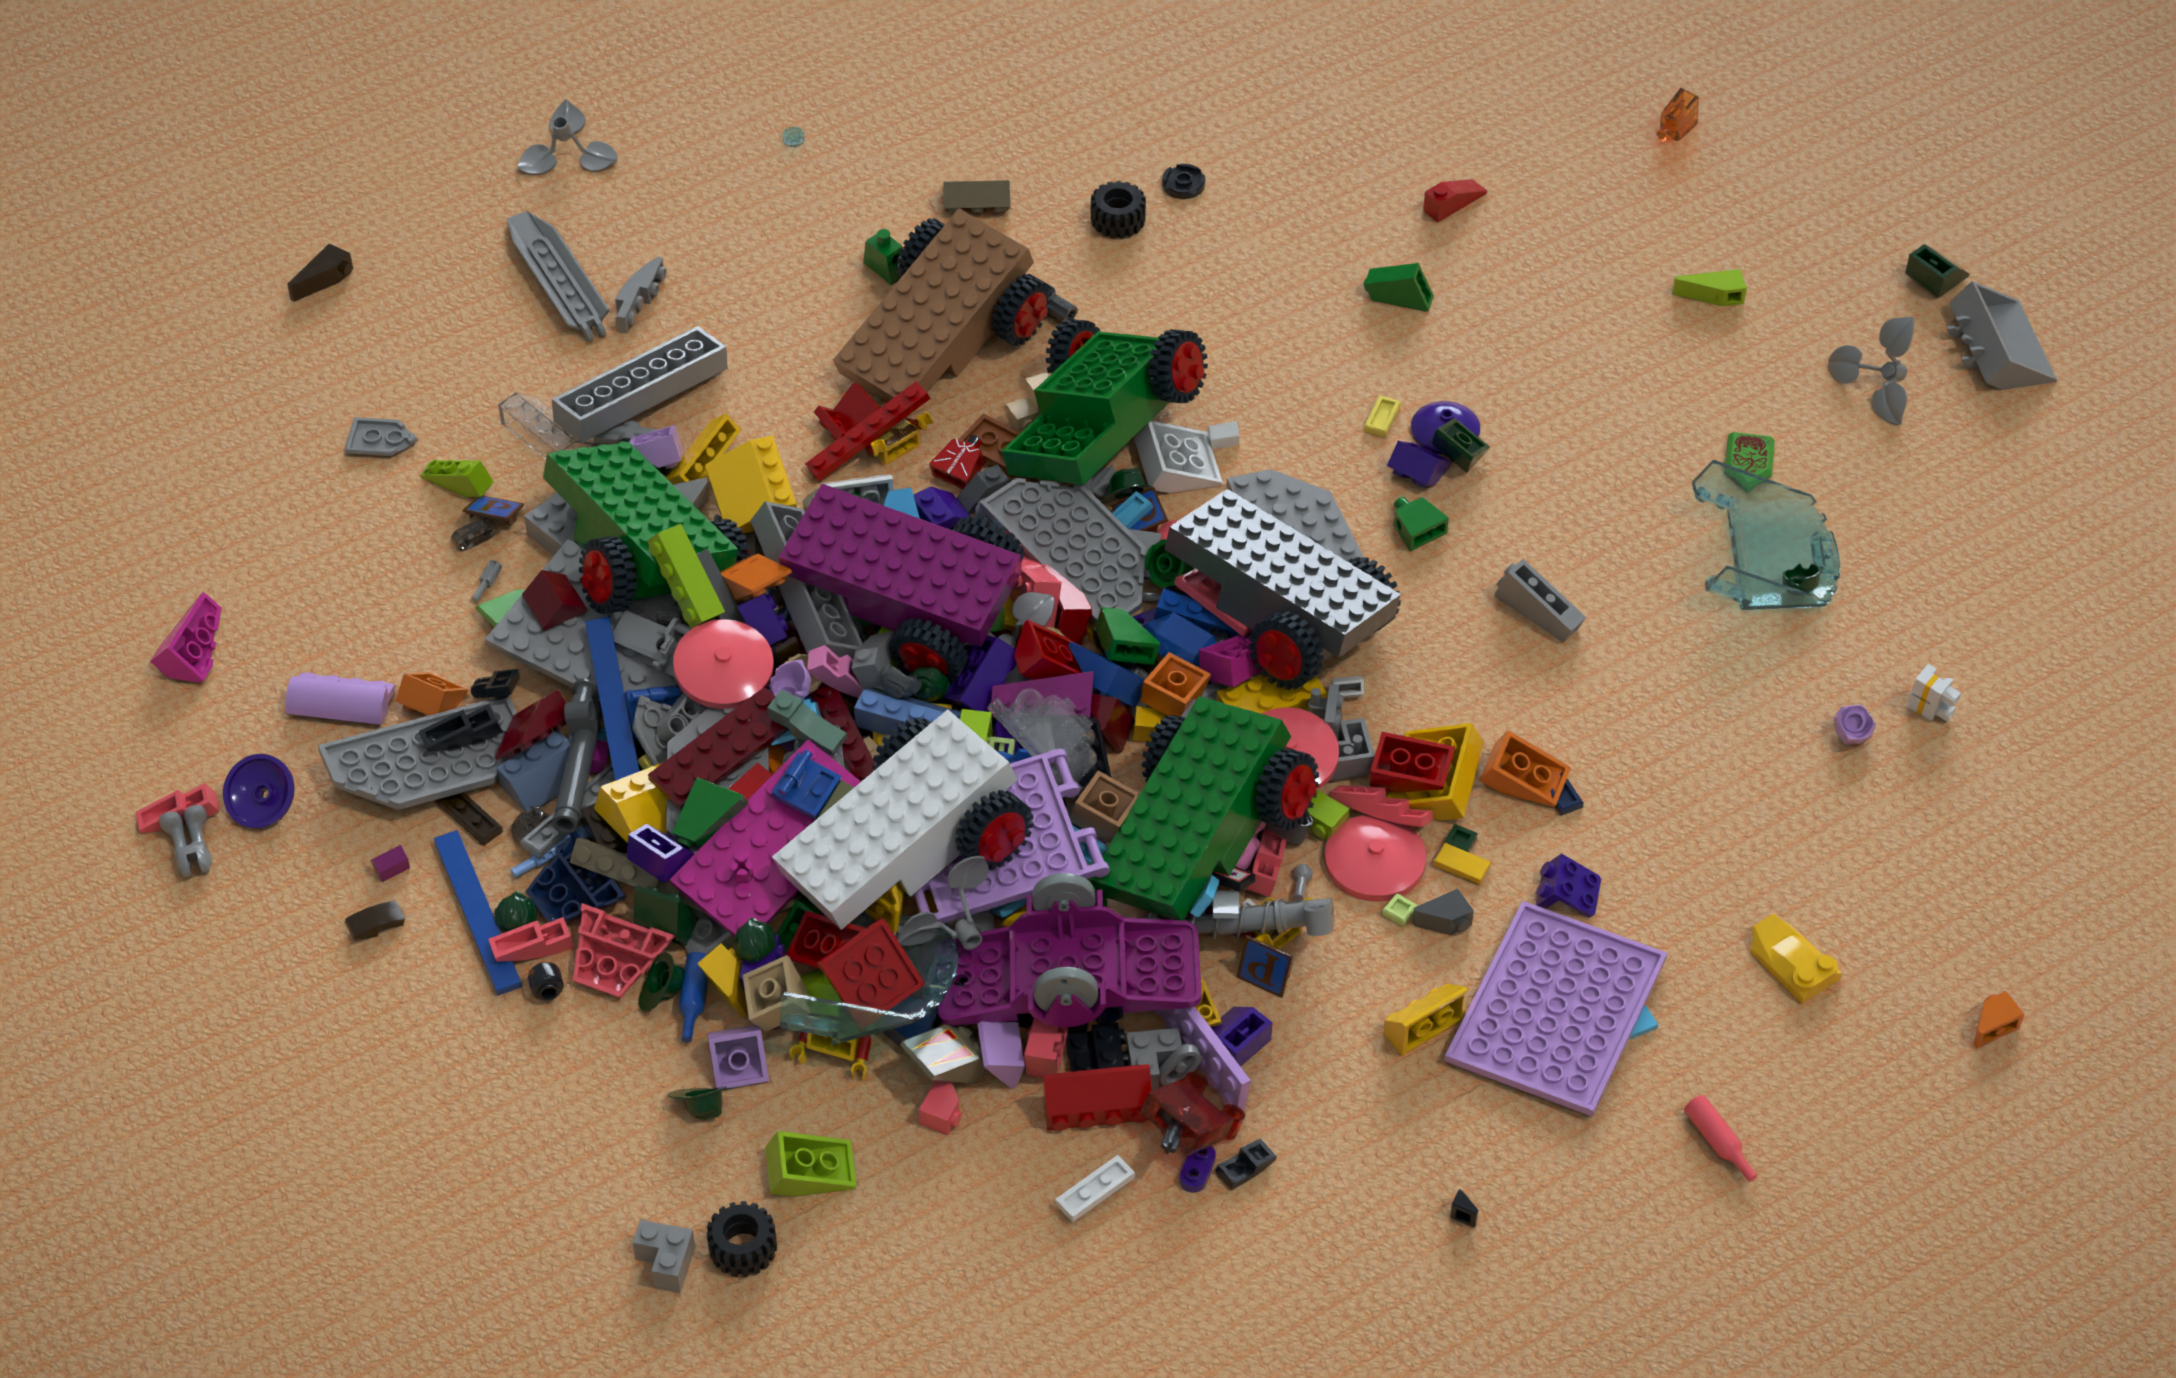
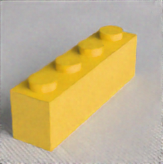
[666,413,741,485]

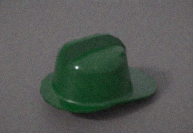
[1099,468,1152,504]
[639,952,684,1012]
[667,1086,727,1120]

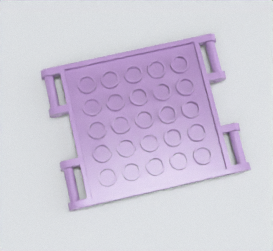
[912,749,1110,924]

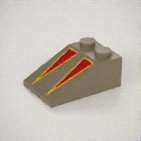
[900,1025,987,1084]

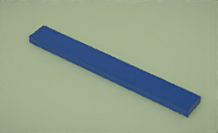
[585,616,640,781]
[434,830,522,996]

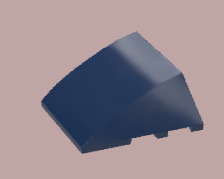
[525,831,626,923]

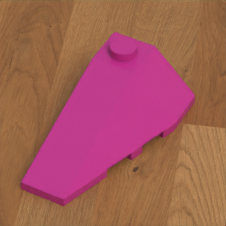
[150,592,221,683]

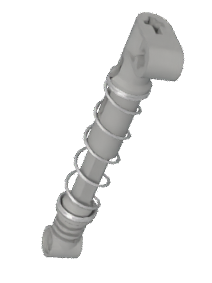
[1123,898,1335,940]

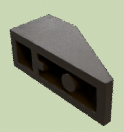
[287,243,354,302]

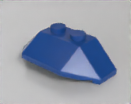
[1145,612,1217,686]

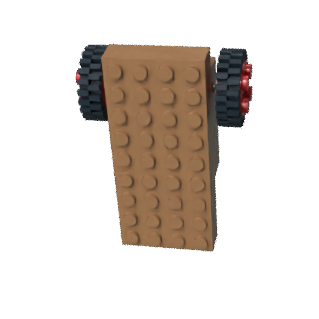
[833,209,1052,402]

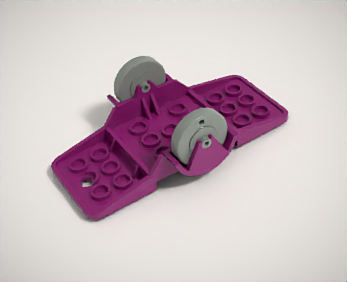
[938,873,1202,1027]

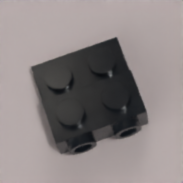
[1066,1022,1129,1072]

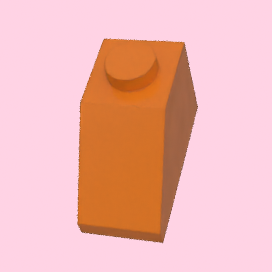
[1973,991,2024,1049]

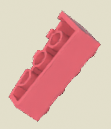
[1009,552,1062,628]

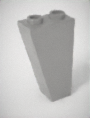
[1494,559,1586,642]

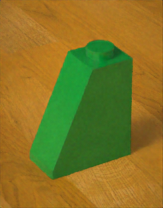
[1364,263,1434,311]
[1095,607,1160,665]
[672,777,749,848]

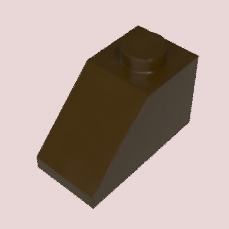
[770,636,800,675]

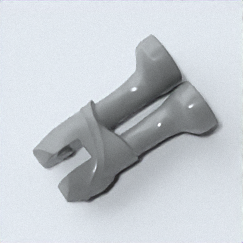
[159,805,212,878]

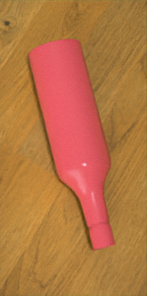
[1684,1095,1757,1182]

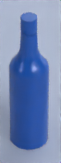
[678,952,708,1043]

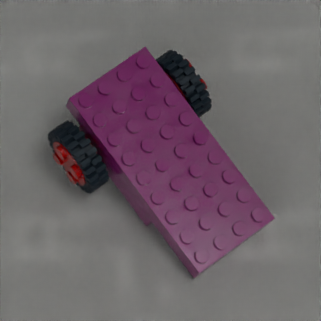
[779,484,1024,684]

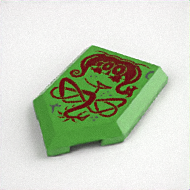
[1725,432,1775,490]

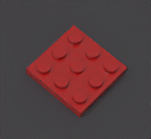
[817,918,926,1029]

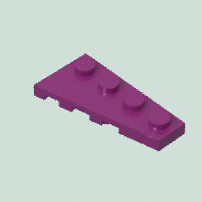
[991,671,1094,720]

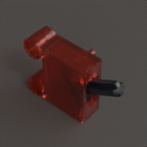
[1140,1072,1246,1155]

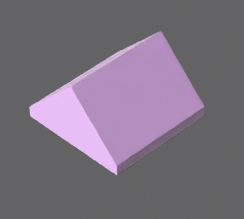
[977,1021,1025,1089]

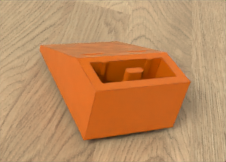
[720,554,792,603]

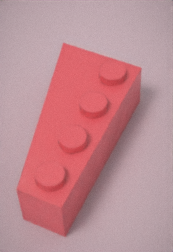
[1023,1016,1069,1078]

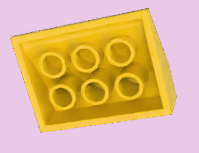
[705,435,797,534]
[1387,723,1484,821]
[594,763,676,843]

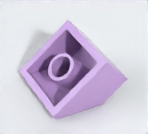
[630,425,684,469]
[707,1025,769,1089]

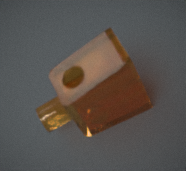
[1657,88,1699,141]

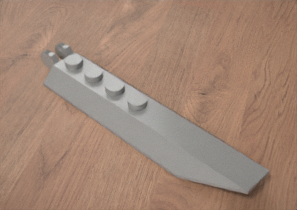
[507,211,610,342]

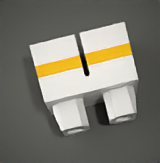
[1907,664,1961,722]

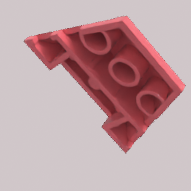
[573,903,675,998]

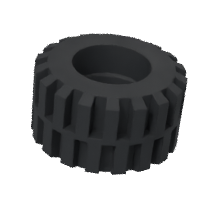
[1091,181,1146,238]
[707,1201,777,1277]

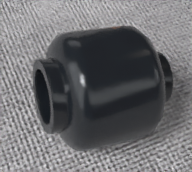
[528,962,564,1001]

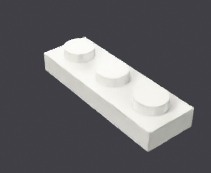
[1055,1155,1135,1222]

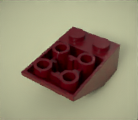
[494,689,567,760]

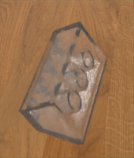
[498,393,596,459]

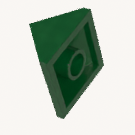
[1432,418,1490,473]

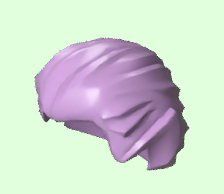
[769,660,811,700]
[1834,705,1875,745]

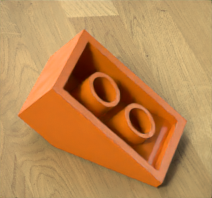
[1479,730,1571,807]

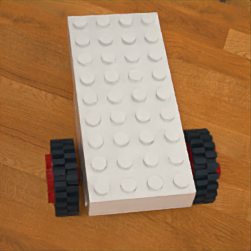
[772,709,1034,930]

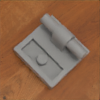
[1307,684,1343,741]

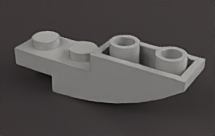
[615,257,666,334]

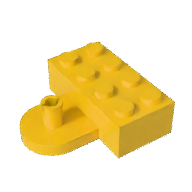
[1216,675,1327,714]

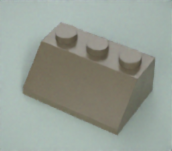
[943,180,1010,213]

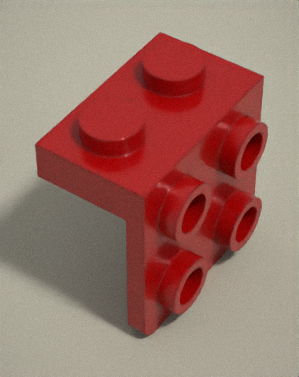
[813,383,880,441]

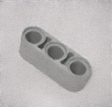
[657,692,706,741]

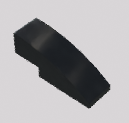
[419,704,503,752]

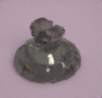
[510,806,550,850]

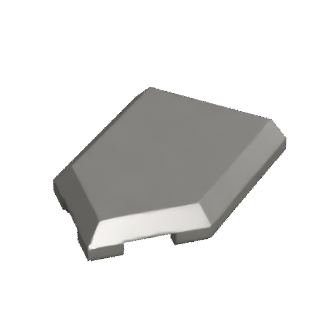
[345,417,418,456]
[632,695,674,766]

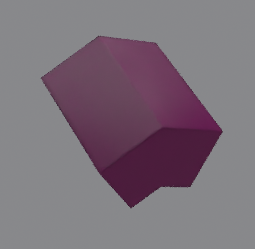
[589,739,609,774]
[370,845,410,882]

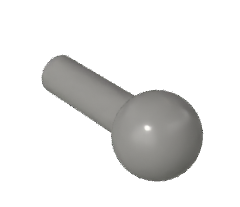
[1292,864,1313,901]

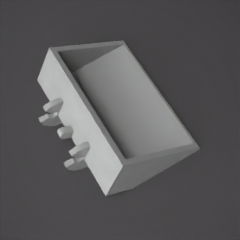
[1947,281,2057,390]

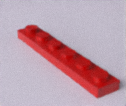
[805,381,931,482]

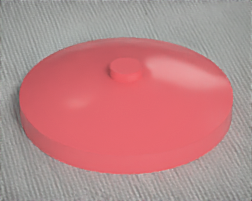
[673,619,773,709]
[1262,707,1339,790]
[1325,815,1426,902]

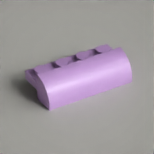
[285,672,395,725]

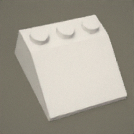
[1134,421,1223,493]

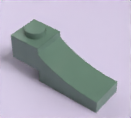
[767,689,847,756]

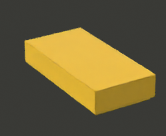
[1434,843,1491,885]

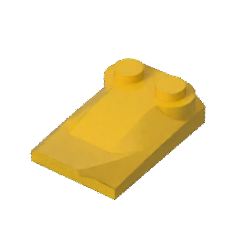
[1750,913,1842,1004]

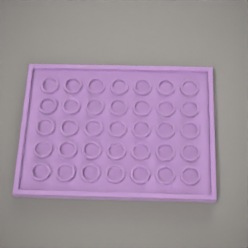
[1445,901,1667,1117]

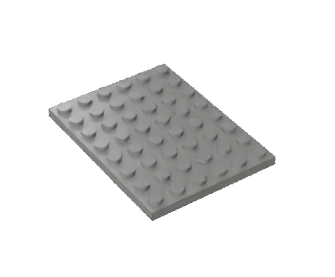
[485,539,690,693]

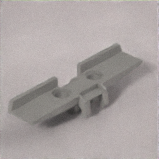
[613,610,691,677]

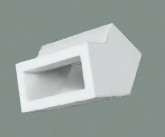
[1207,421,1240,450]
[1330,676,1364,699]

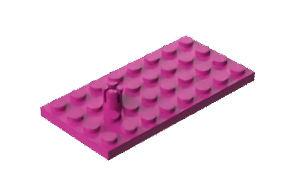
[669,739,861,937]

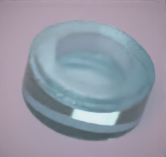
[783,127,805,147]

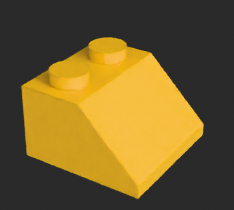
[697,943,747,1018]

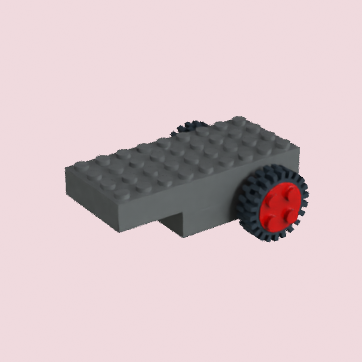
[1165,489,1401,690]

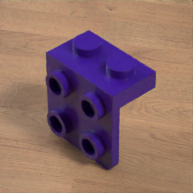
[1536,853,1601,917]

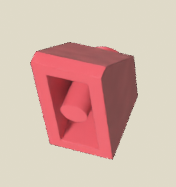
[919,1080,962,1135]

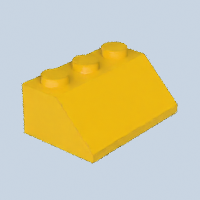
[1383,983,1468,1056]

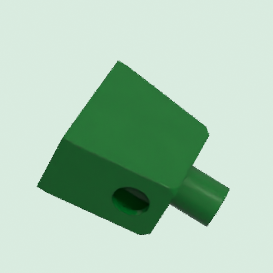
[863,229,903,285]
[1394,497,1449,552]

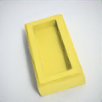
[1364,395,1401,438]

